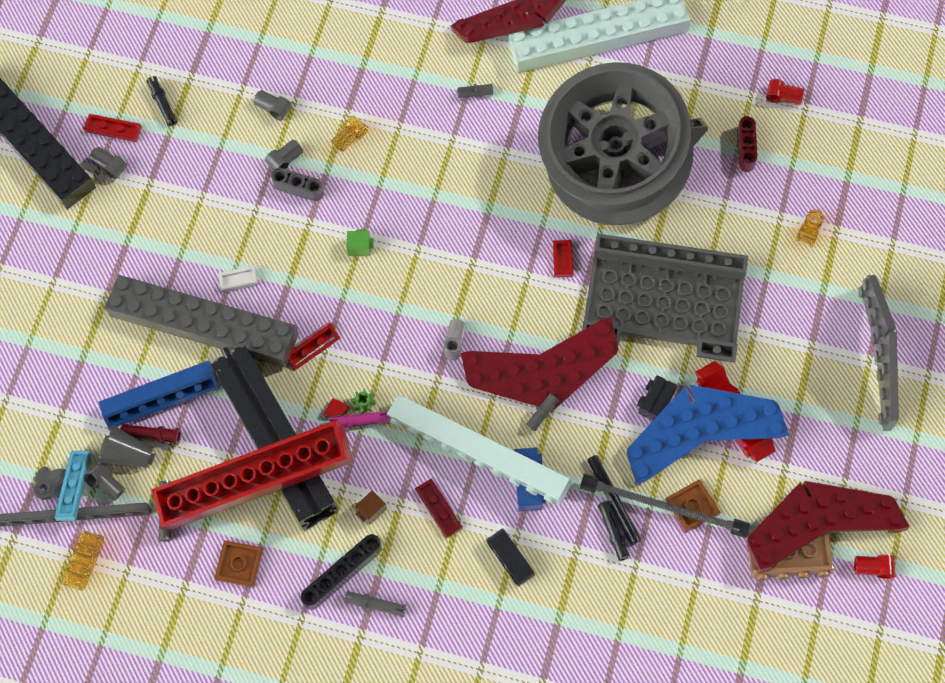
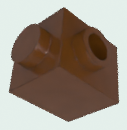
[355,490,387,525]

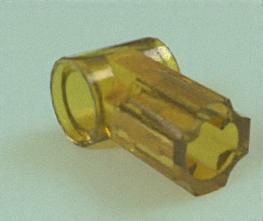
[332,115,368,152]

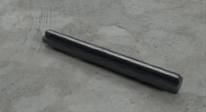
[588,455,641,545]

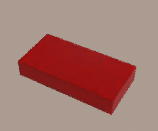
[553,240,573,277]

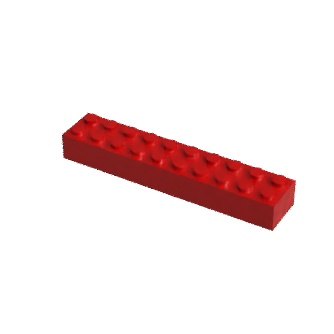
[152,420,354,530]

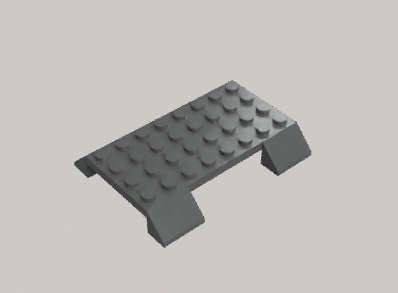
[582,233,748,363]

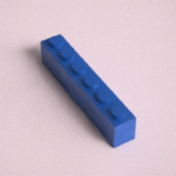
[99,360,219,429]

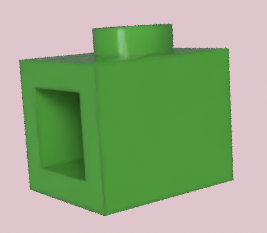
[346,229,374,256]

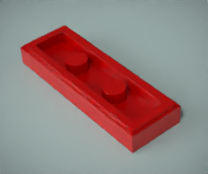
[84,114,142,142]

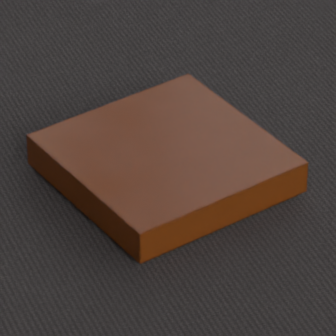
[665,479,721,533]
[214,540,264,588]

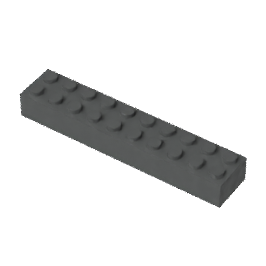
[104,275,299,368]

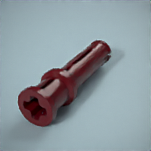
[120,424,181,445]

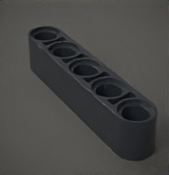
[301,534,382,610]

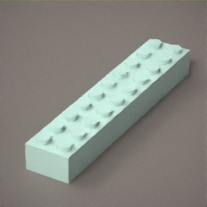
[508,0,691,73]

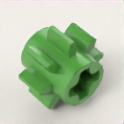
[351,389,376,414]

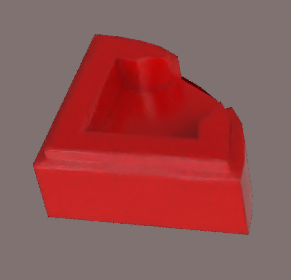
[323,398,350,418]

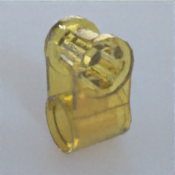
[795,209,824,248]

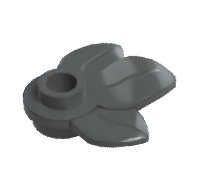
[34,466,66,500]

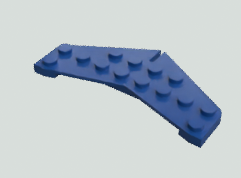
[627,385,789,484]

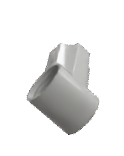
[444,319,466,360]

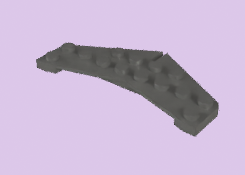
[859,275,899,431]

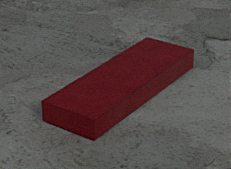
[415,478,463,539]

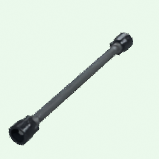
[579,473,750,538]

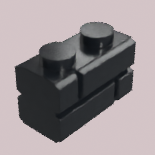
[637,375,677,421]

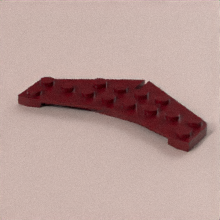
[450,0,566,43]
[460,318,619,409]
[746,481,909,574]

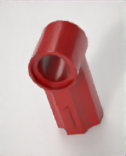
[766,79,804,105]
[854,555,896,579]

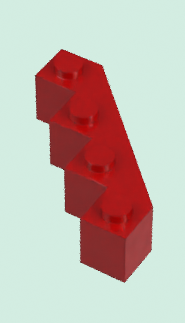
[695,361,776,463]

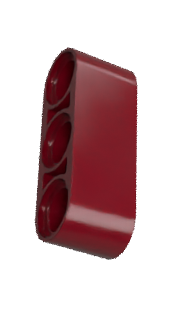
[737,116,758,172]

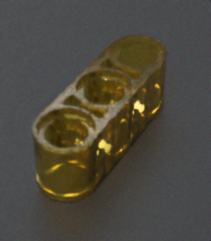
[62,530,104,591]

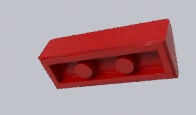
[288,322,340,371]

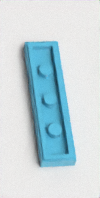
[55,451,91,521]

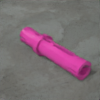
[329,410,389,429]

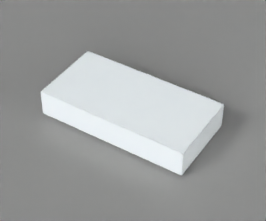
[218,265,259,293]

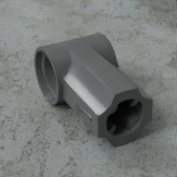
[253,90,292,121]
[265,139,303,170]
[89,147,128,180]
[84,463,126,501]

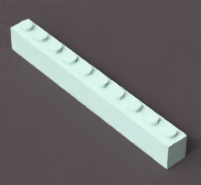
[387,394,572,504]

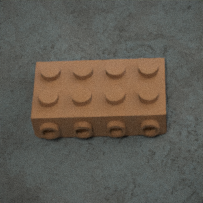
[747,533,835,581]

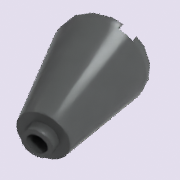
[98,425,156,468]

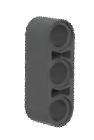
[271,168,324,201]

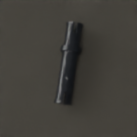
[146,76,178,126]
[597,501,631,561]

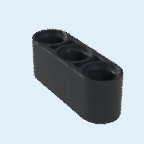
[486,528,535,587]

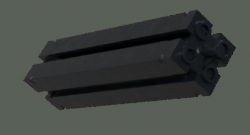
[211,346,339,532]

